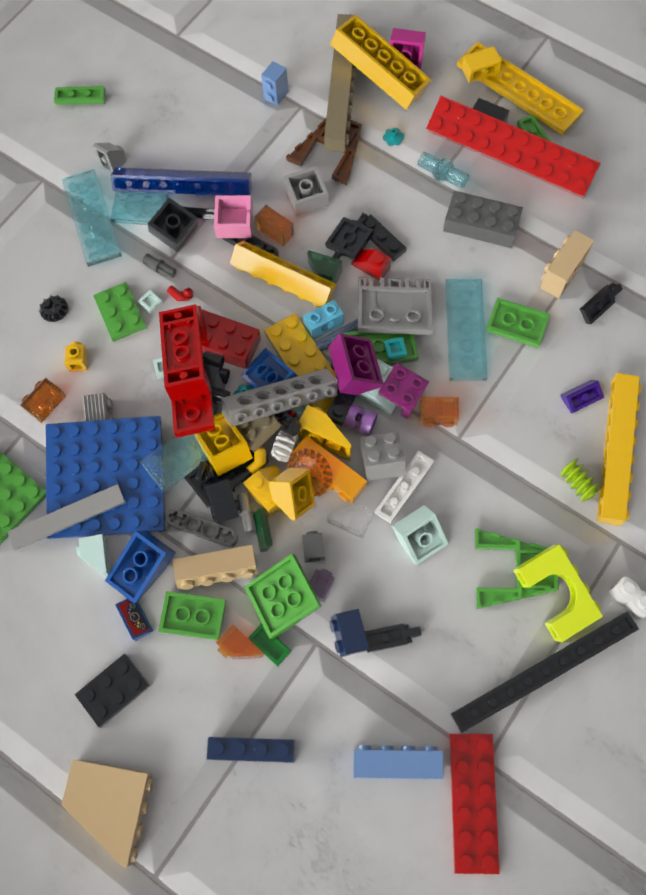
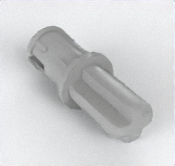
[237,493,256,533]

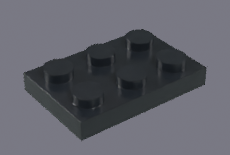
[74,653,150,728]

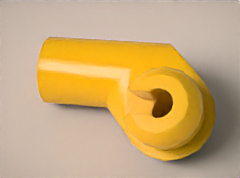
[247,446,266,474]

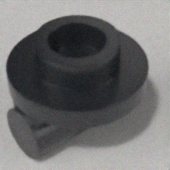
[195,461,215,483]

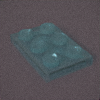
[110,189,168,225]
[140,435,207,493]

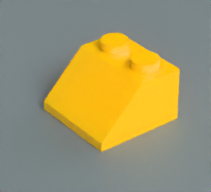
[243,464,282,517]
[269,468,315,520]

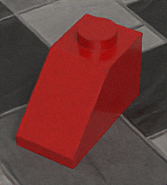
[351,249,391,281]

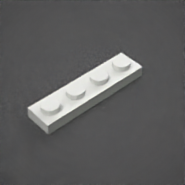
[374,450,434,524]

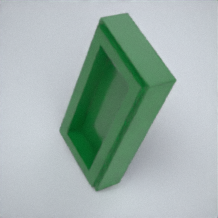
[248,623,292,667]

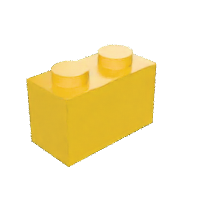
[461,46,502,83]

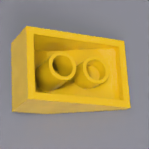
[298,405,352,461]
[194,412,253,476]

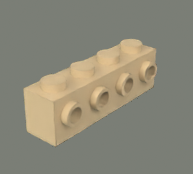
[173,545,258,590]

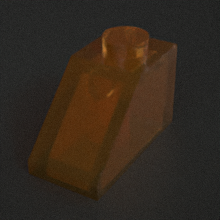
[216,625,264,659]

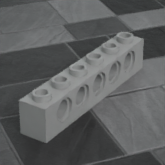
[221,368,337,427]

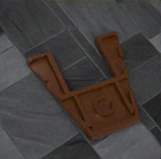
[286,118,362,186]

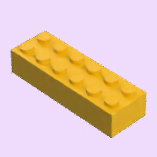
[330,14,432,110]

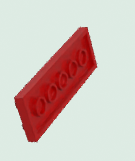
[449,734,500,874]

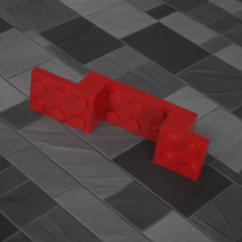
[159,304,216,438]

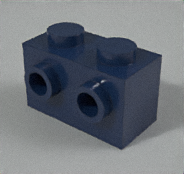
[330,609,369,657]

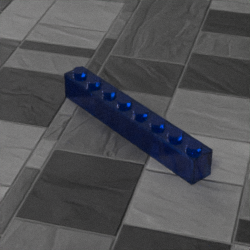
[111,167,252,196]

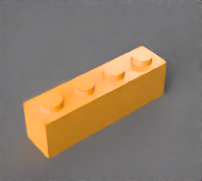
[292,435,367,504]

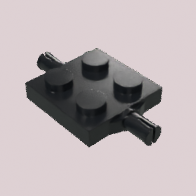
[325,212,374,264]

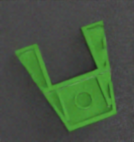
[474,528,559,609]

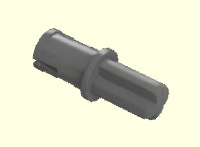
[142,253,176,278]

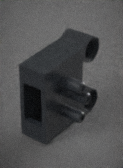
[203,351,231,415]

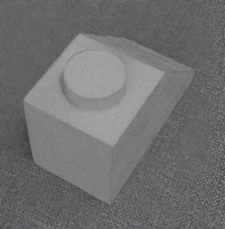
[93,142,127,175]

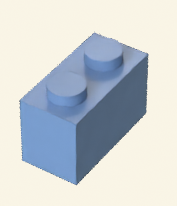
[261,61,289,105]

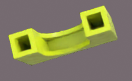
[513,544,603,642]

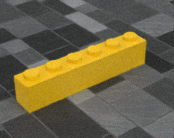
[230,241,337,308]

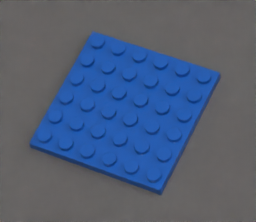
[46,416,166,539]

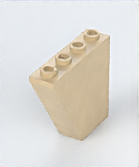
[61,760,154,867]

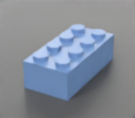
[353,745,443,779]

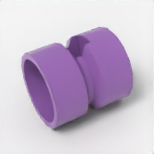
[344,404,378,436]

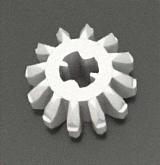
[271,430,298,463]

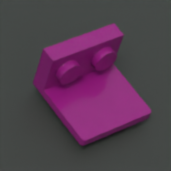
[378,363,429,419]

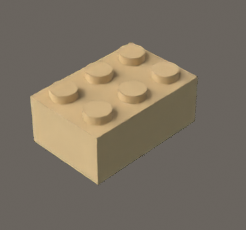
[540,230,594,299]

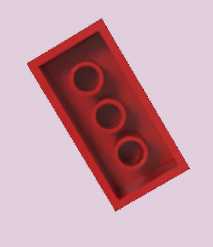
[201,309,261,369]

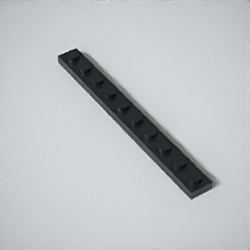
[450,611,639,733]

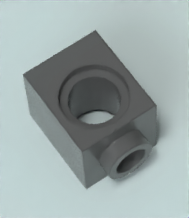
[302,531,325,563]

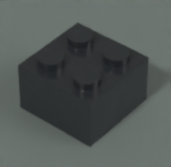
[148,198,198,252]

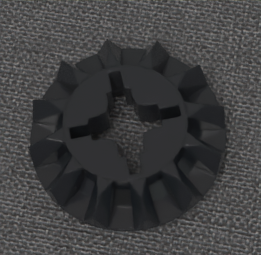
[39,295,68,322]

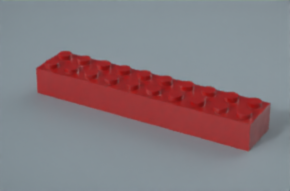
[426,96,601,199]

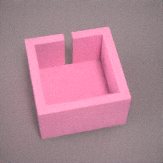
[214,195,253,238]

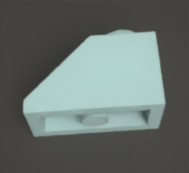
[76,534,111,577]

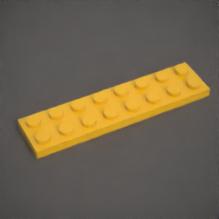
[457,41,584,135]

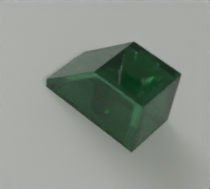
[307,250,342,284]

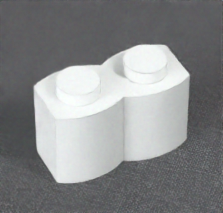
[609,576,646,619]

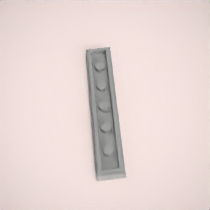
[7,484,126,550]

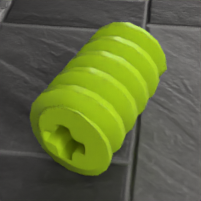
[560,458,602,502]

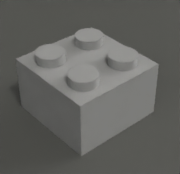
[284,166,329,216]
[360,431,405,481]

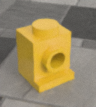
[64,341,88,372]

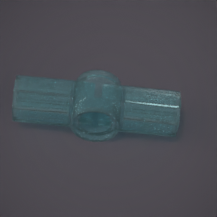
[417,151,469,189]

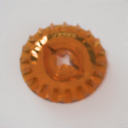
[286,448,332,497]

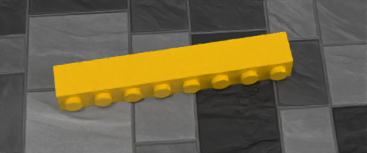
[596,373,642,526]

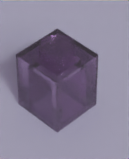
[310,569,335,603]

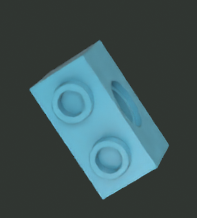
[302,300,344,340]

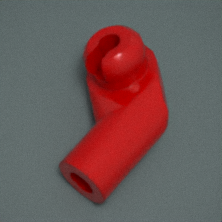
[167,285,193,301]

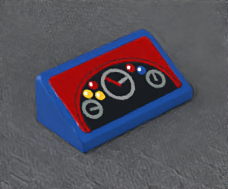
[115,599,153,642]

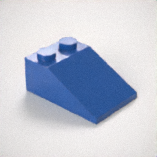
[241,348,298,388]
[105,530,176,604]

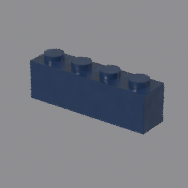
[206,737,295,763]

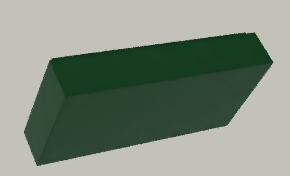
[253,508,273,552]

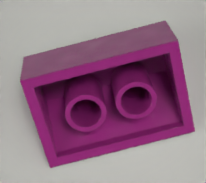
[328,333,384,395]

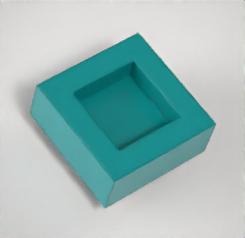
[384,337,407,360]

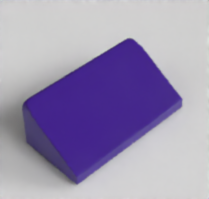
[560,380,605,413]

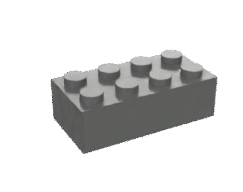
[443,190,523,248]

